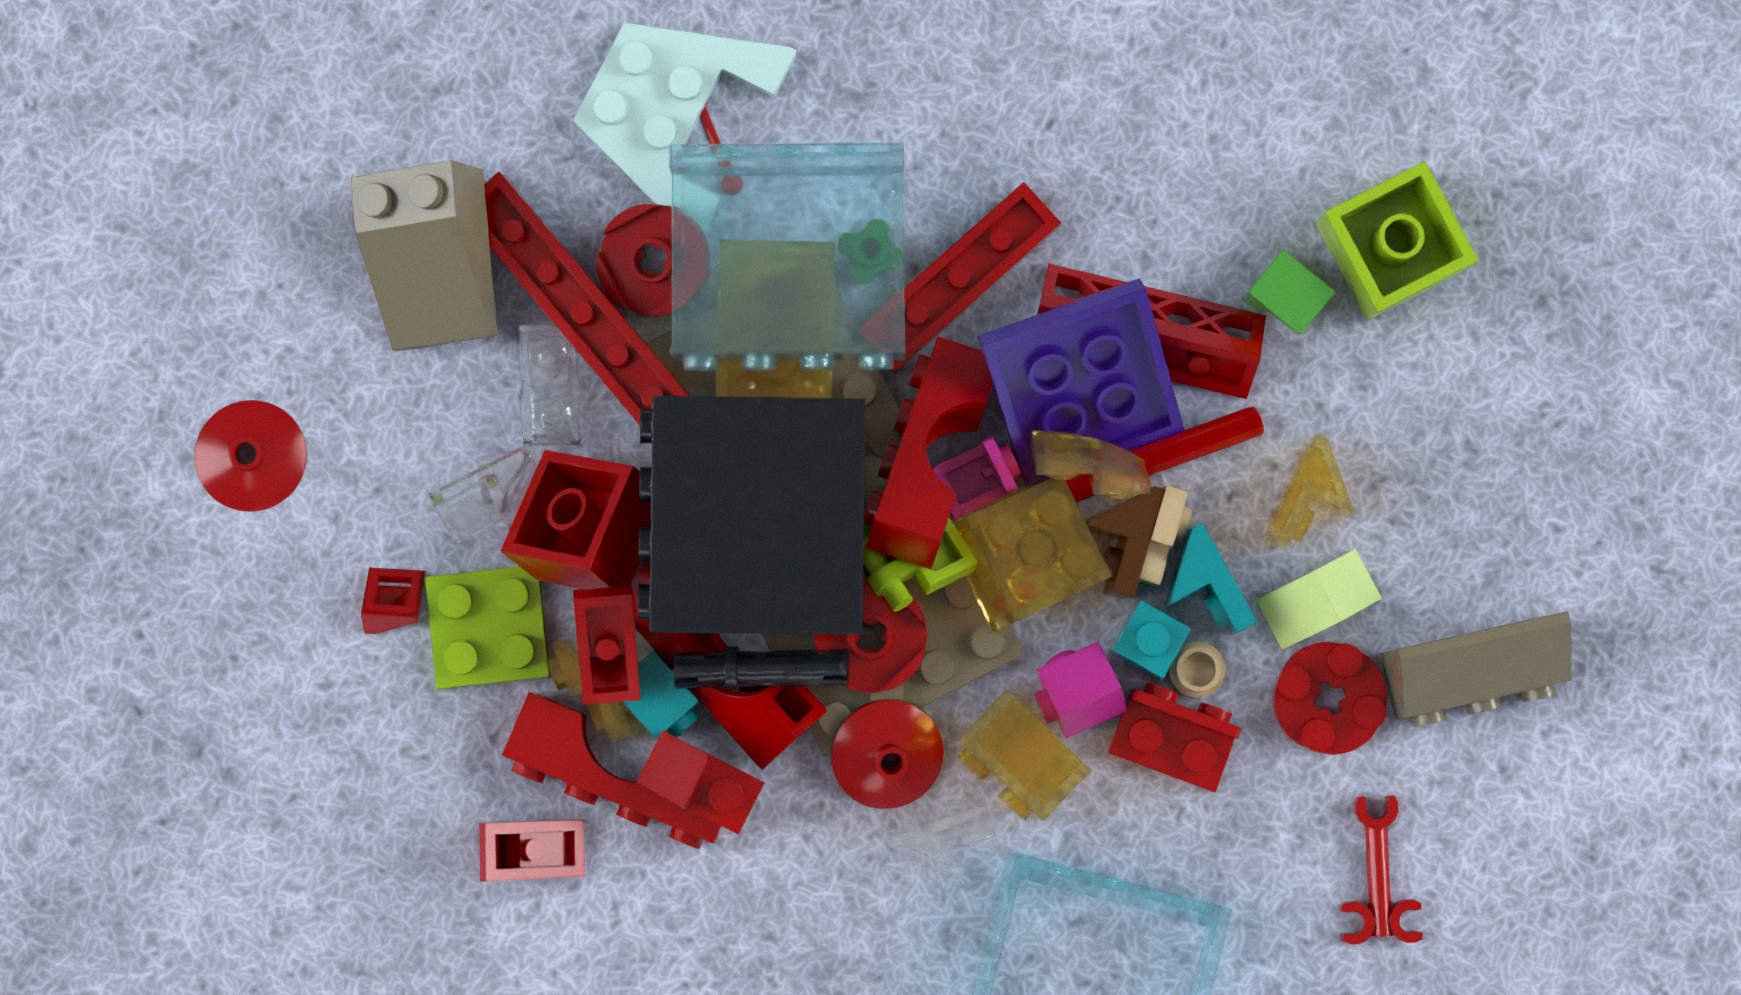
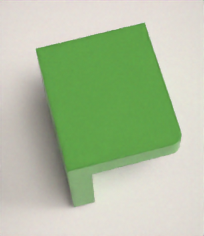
[1242,249,1336,334]

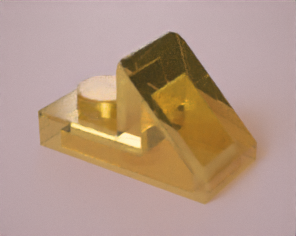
[1262,434,1354,549]

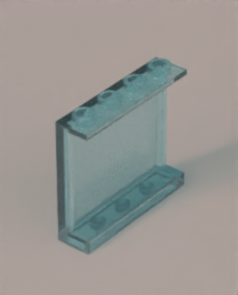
[669,143,905,371]

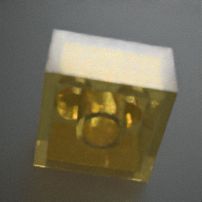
[954,474,1112,634]
[955,689,1091,821]

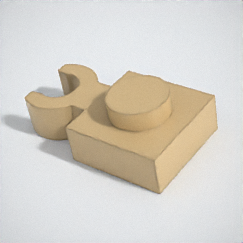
[1139,486,1192,586]

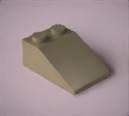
[351,160,498,351]

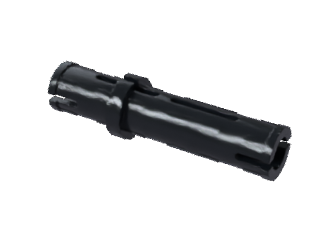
[673,646,849,692]

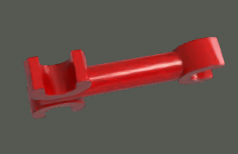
[1339,796,1423,945]

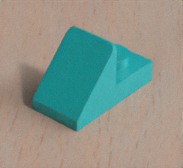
[1165,522,1258,635]

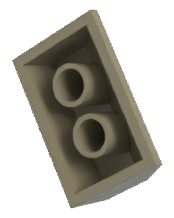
[1380,611,1571,727]

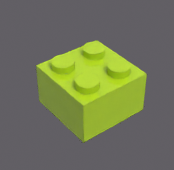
[1315,161,1479,322]

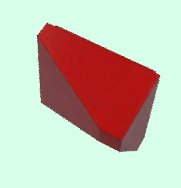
[361,567,425,634]

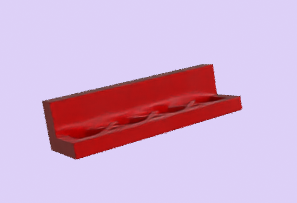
[1037,263,1266,399]

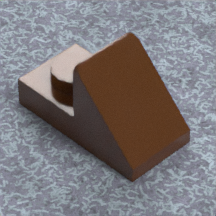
[1076,486,1165,599]

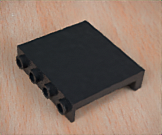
[638,396,865,634]

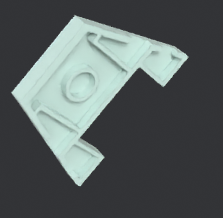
[573,22,797,233]

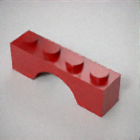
[864,336,992,570]
[631,561,828,770]
[502,692,722,849]

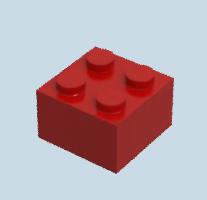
[500,450,651,589]

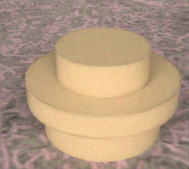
[1168,641,1226,698]

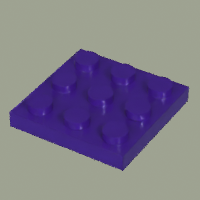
[977,278,1185,487]

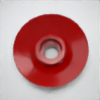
[195,400,307,512]
[831,699,944,809]

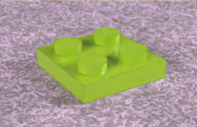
[425,566,551,690]

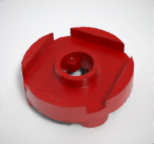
[596,204,711,317]
[813,580,928,694]
[1272,641,1387,755]

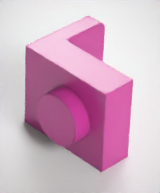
[932,437,1021,520]

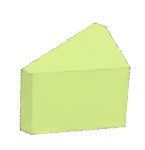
[1256,549,1382,650]

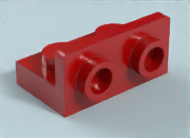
[1108,682,1242,793]

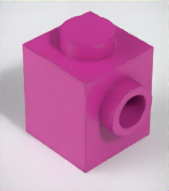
[1033,641,1127,739]

